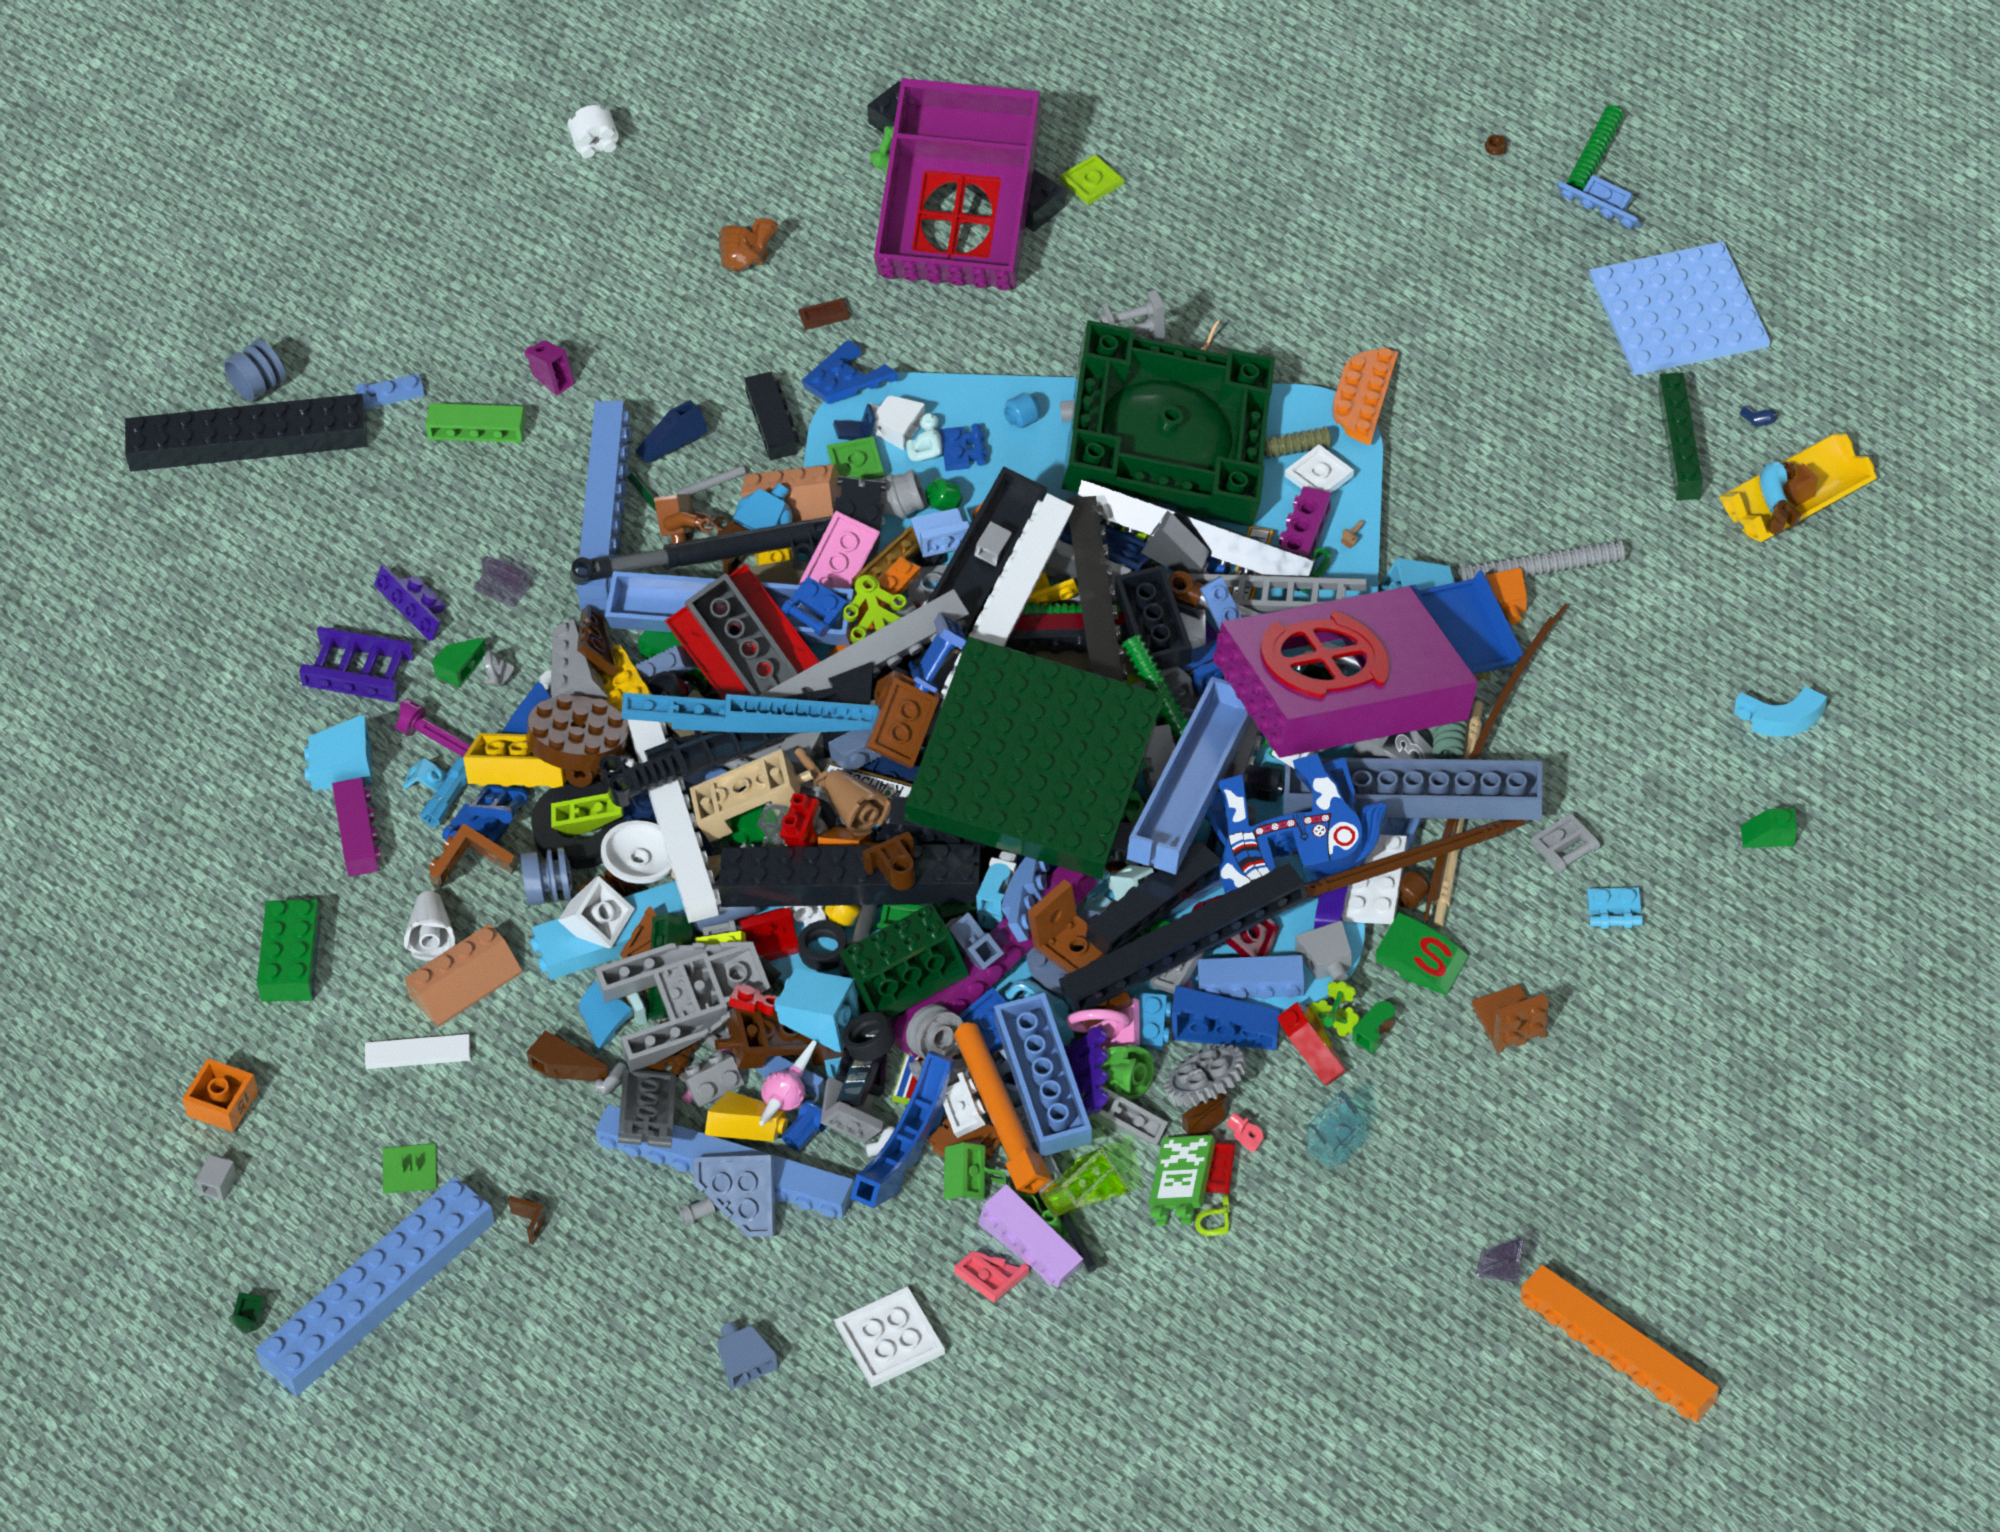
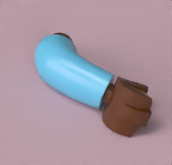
[1759,461,1802,535]

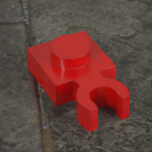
[728,983,777,1015]

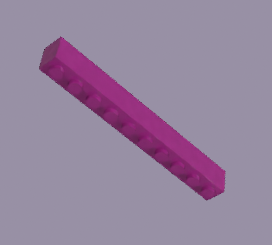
[893,867,1098,1059]

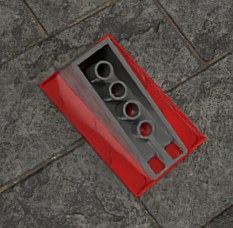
[664,564,819,700]

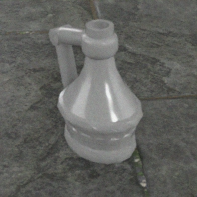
[859,469,927,519]

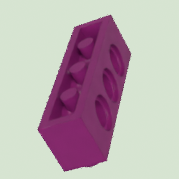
[1279,486,1331,557]

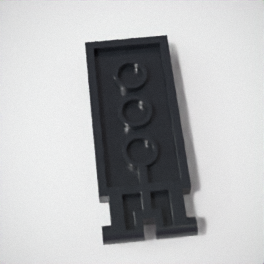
[833,476,887,595]

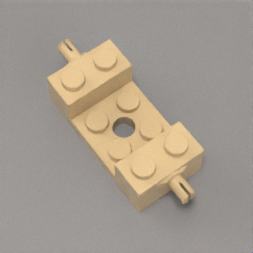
[690,749,814,842]

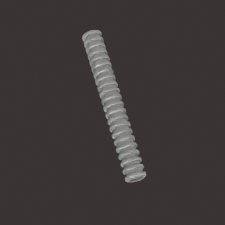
[1458,540,1626,581]

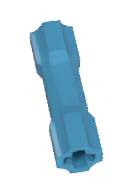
[420,757,468,827]

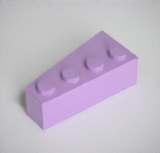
[978,1184,1083,1289]

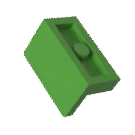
[944,1142,985,1200]

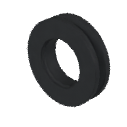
[531,780,626,869]

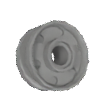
[906,1004,963,1059]

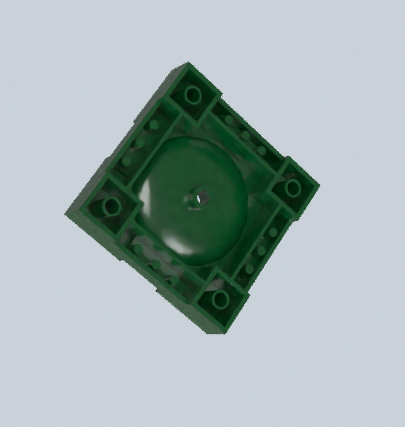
[1061,320,1275,527]

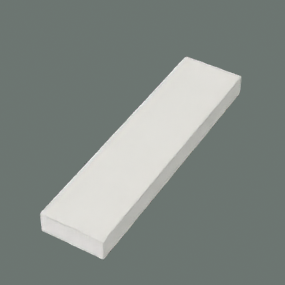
[365,1034,471,1069]

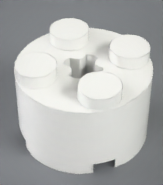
[567,105,619,158]

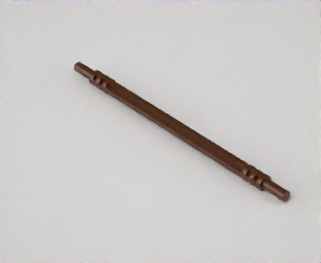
[1305,820,1524,899]

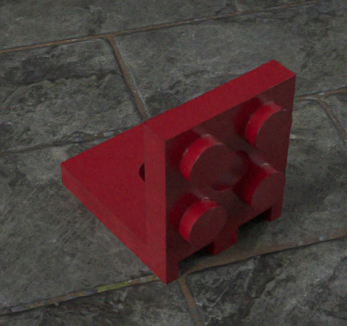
[1192,893,1280,957]

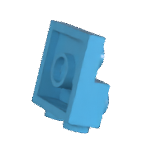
[1128,993,1172,1050]

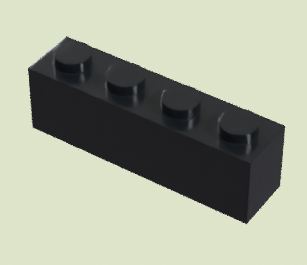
[744,371,800,461]

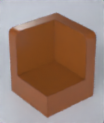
[1783,463,1818,507]

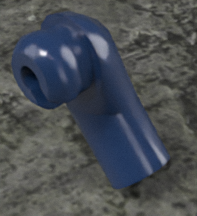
[1740,405,1777,427]

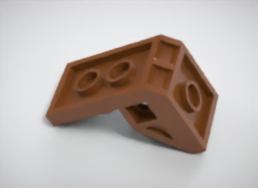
[865,670,939,769]

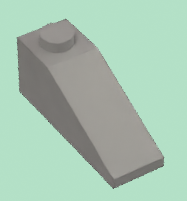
[1087,1086,1168,1146]

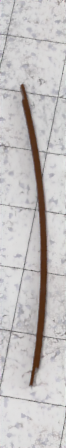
[1423,603,1568,925]

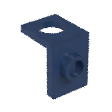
[833,404,876,441]

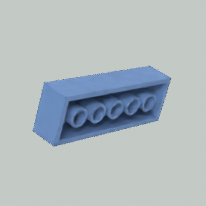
[994,992,1092,1157]

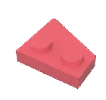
[954,1251,1030,1303]

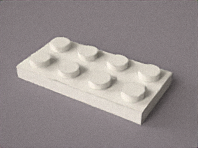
[1342,835,1408,924]

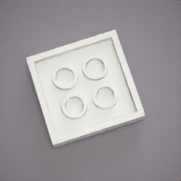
[835,1287,945,1388]

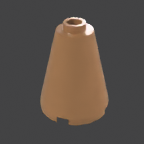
[824,769,891,837]

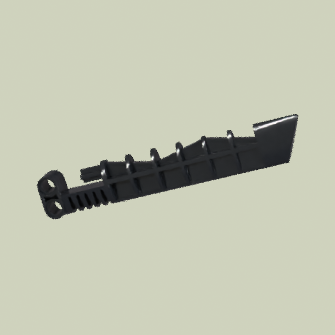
[599,662,874,807]

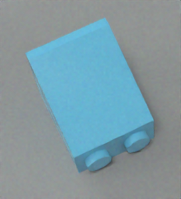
[1378,558,1455,592]
[304,715,373,790]
[774,968,861,1052]

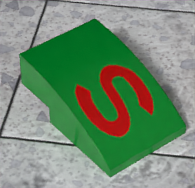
[1376,912,1469,996]

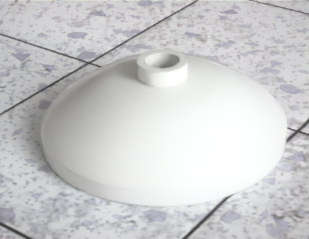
[601,820,672,884]

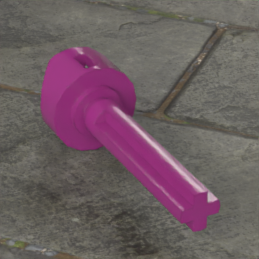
[392,698,471,757]

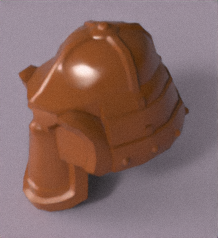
[718,218,778,272]

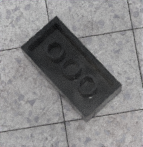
[1114,565,1192,670]

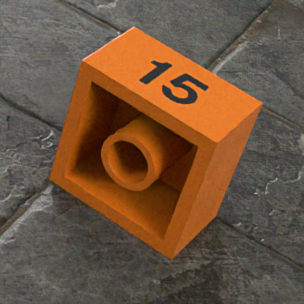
[182,1058,258,1132]

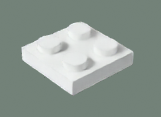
[1285,445,1354,493]

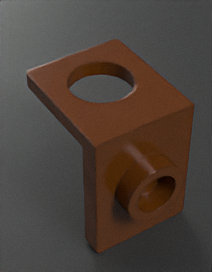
[508,1196,546,1245]

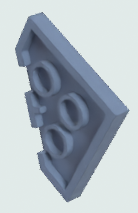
[694,1155,776,1237]

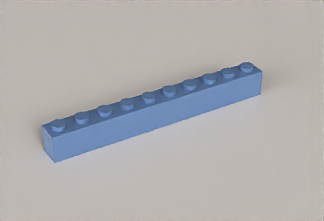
[595,1104,854,1219]

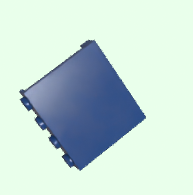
[1409,570,1523,675]

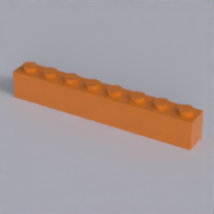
[1521,1265,1719,1423]

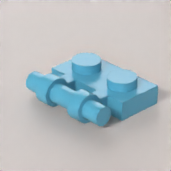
[1587,887,1642,929]

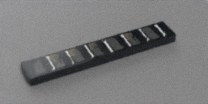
[836,1013,899,1107]

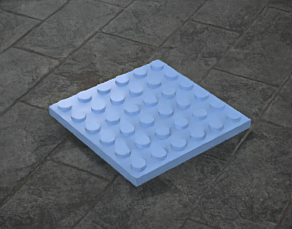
[1589,241,1770,376]

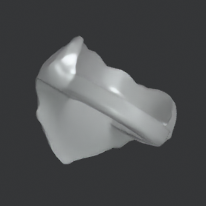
[483,650,515,687]

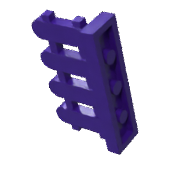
[1063,1026,1109,1116]

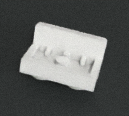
[943,1072,986,1138]

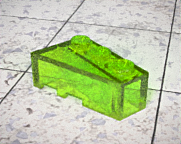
[1040,1147,1131,1218]

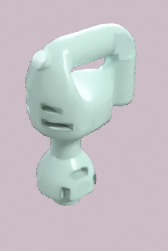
[906,413,943,462]

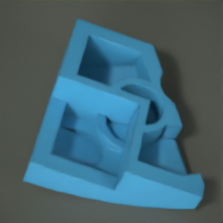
[578,981,633,1051]

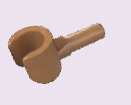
[1341,520,1364,548]

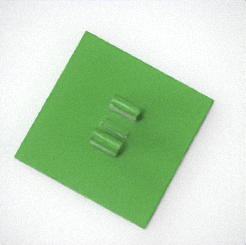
[383,1143,436,1194]

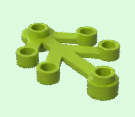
[843,575,906,643]

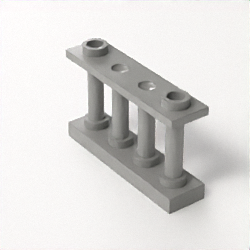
[1099,290,1165,342]

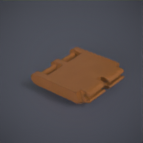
[929,1117,1001,1160]

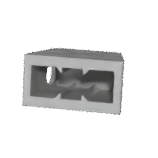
[1295,921,1352,983]

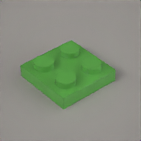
[826,436,884,480]

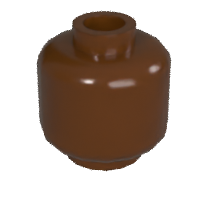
[1398,871,1429,909]

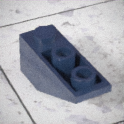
[635,400,708,463]

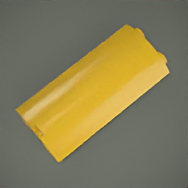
[1719,433,1877,542]

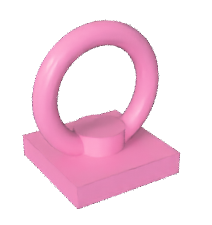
[1066,998,1140,1050]

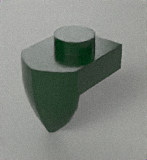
[230,1292,267,1333]

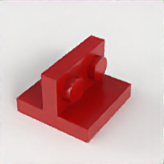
[737,907,799,963]

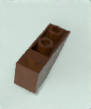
[526,1030,609,1081]

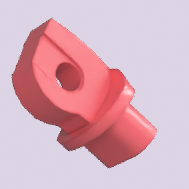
[1226,1112,1263,1152]

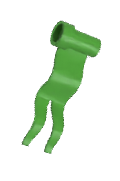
[983,1167,1068,1240]

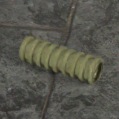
[1264,426,1331,459]

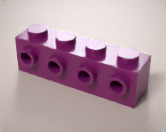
[332,777,382,877]

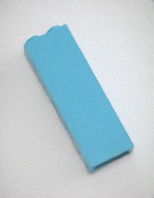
[530,881,697,980]

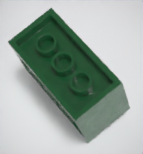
[839,903,970,1018]

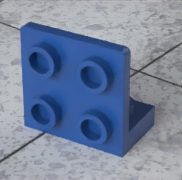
[1179,640,1226,695]

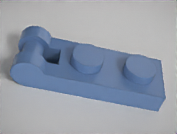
[355,374,425,409]

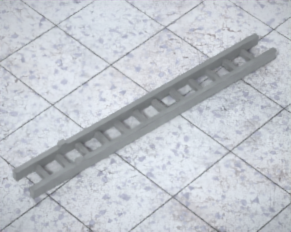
[1047,573,1367,612]

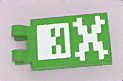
[1149,1135,1216,1226]

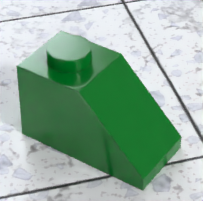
[432,638,487,688]
[1740,808,1797,848]

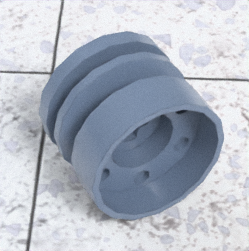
[223,339,286,402]
[520,847,573,906]

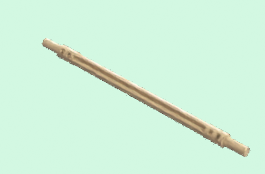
[1433,701,1483,928]

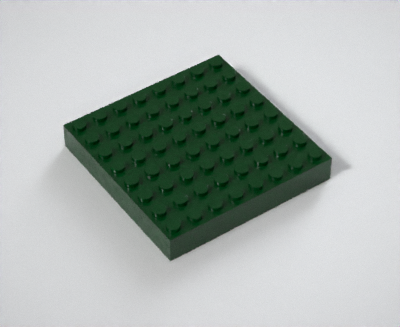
[904,636,1164,880]

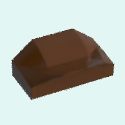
[1182,1090,1229,1135]

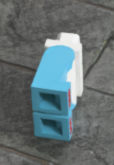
[976,851,1017,930]

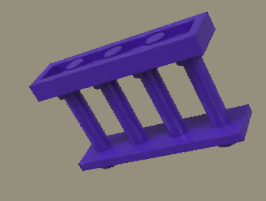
[299,626,415,703]

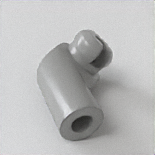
[594,1063,628,1095]

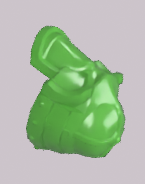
[1099,1044,1154,1100]

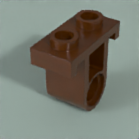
[862,831,915,890]

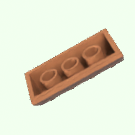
[741,464,842,522]
[405,923,523,1027]

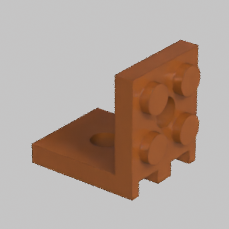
[428,823,516,888]
[1027,879,1105,974]
[1471,984,1549,1053]

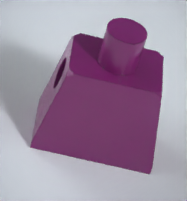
[525,340,575,396]

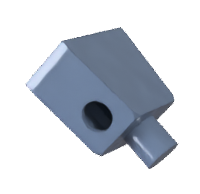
[717,1322,778,1390]

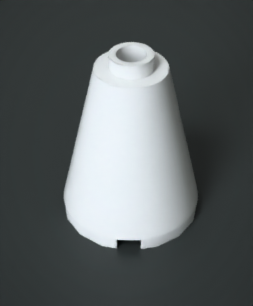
[404,891,455,961]

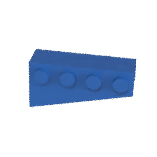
[1172,985,1280,1050]

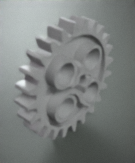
[1163,1044,1247,1107]

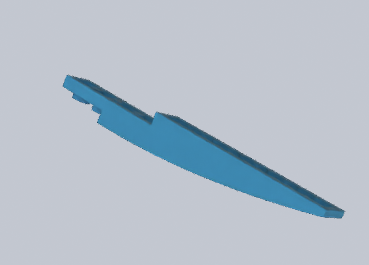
[621,692,879,733]

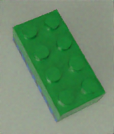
[257,900,321,1002]

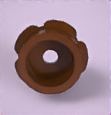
[1484,135,1507,155]

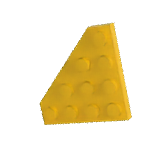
[599,644,652,720]

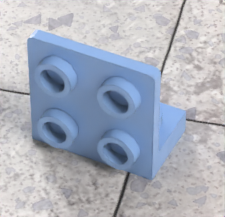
[911,508,969,557]

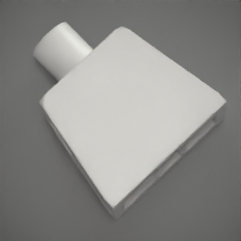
[868,396,925,450]

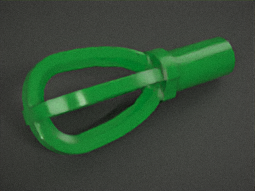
[1301,548,1331,594]

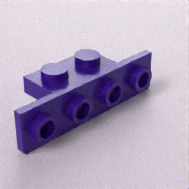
[374,565,445,641]

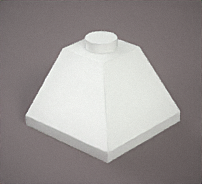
[558,876,635,948]

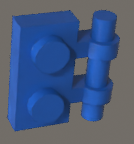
[940,423,987,471]

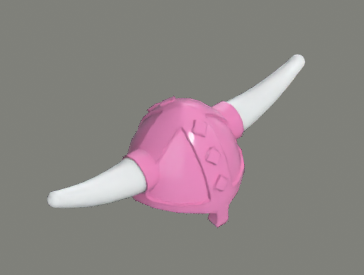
[759,1040,817,1126]

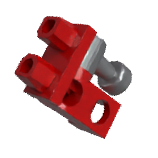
[779,793,828,847]

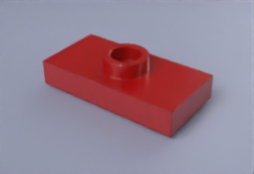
[1205,1142,1235,1194]

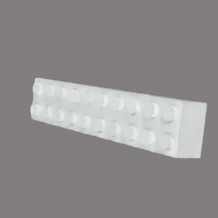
[939,493,1074,708]

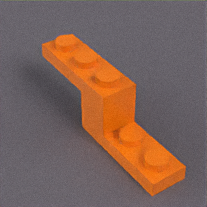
[828,556,921,657]

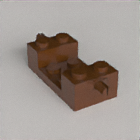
[715,1008,845,1069]

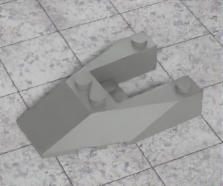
[595,942,770,1072]

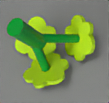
[1308,981,1360,1037]

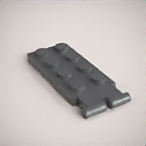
[617,1069,676,1148]

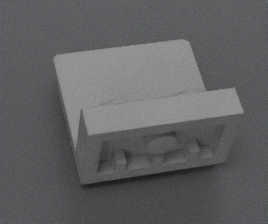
[820,1077,883,1143]

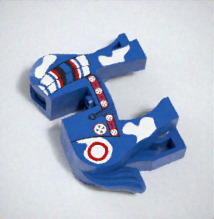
[1204,753,1388,894]

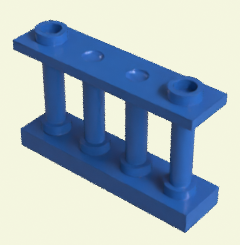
[908,613,967,693]

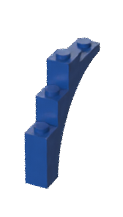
[850,1050,955,1208]

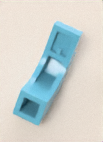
[1734,686,1827,737]

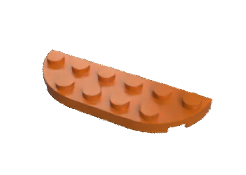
[1332,348,1398,445]

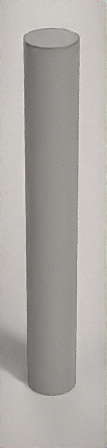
[676,465,746,495]

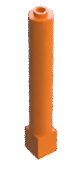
[954,1022,1052,1195]

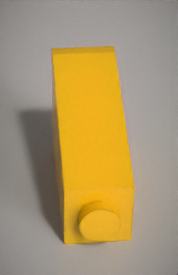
[705,1091,788,1142]

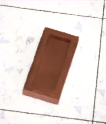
[798,298,850,330]

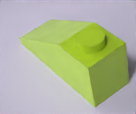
[551,793,623,837]

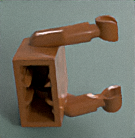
[654,494,728,544]

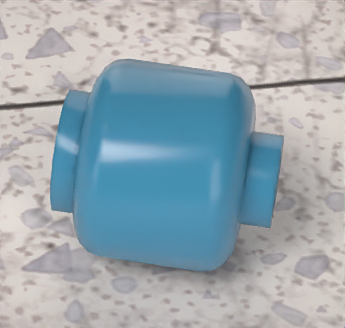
[1004,393,1041,428]

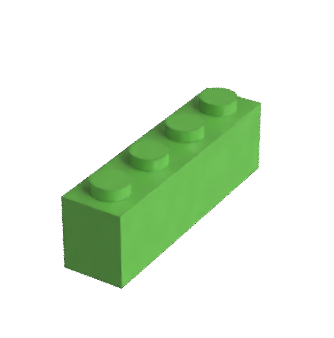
[425,403,526,443]

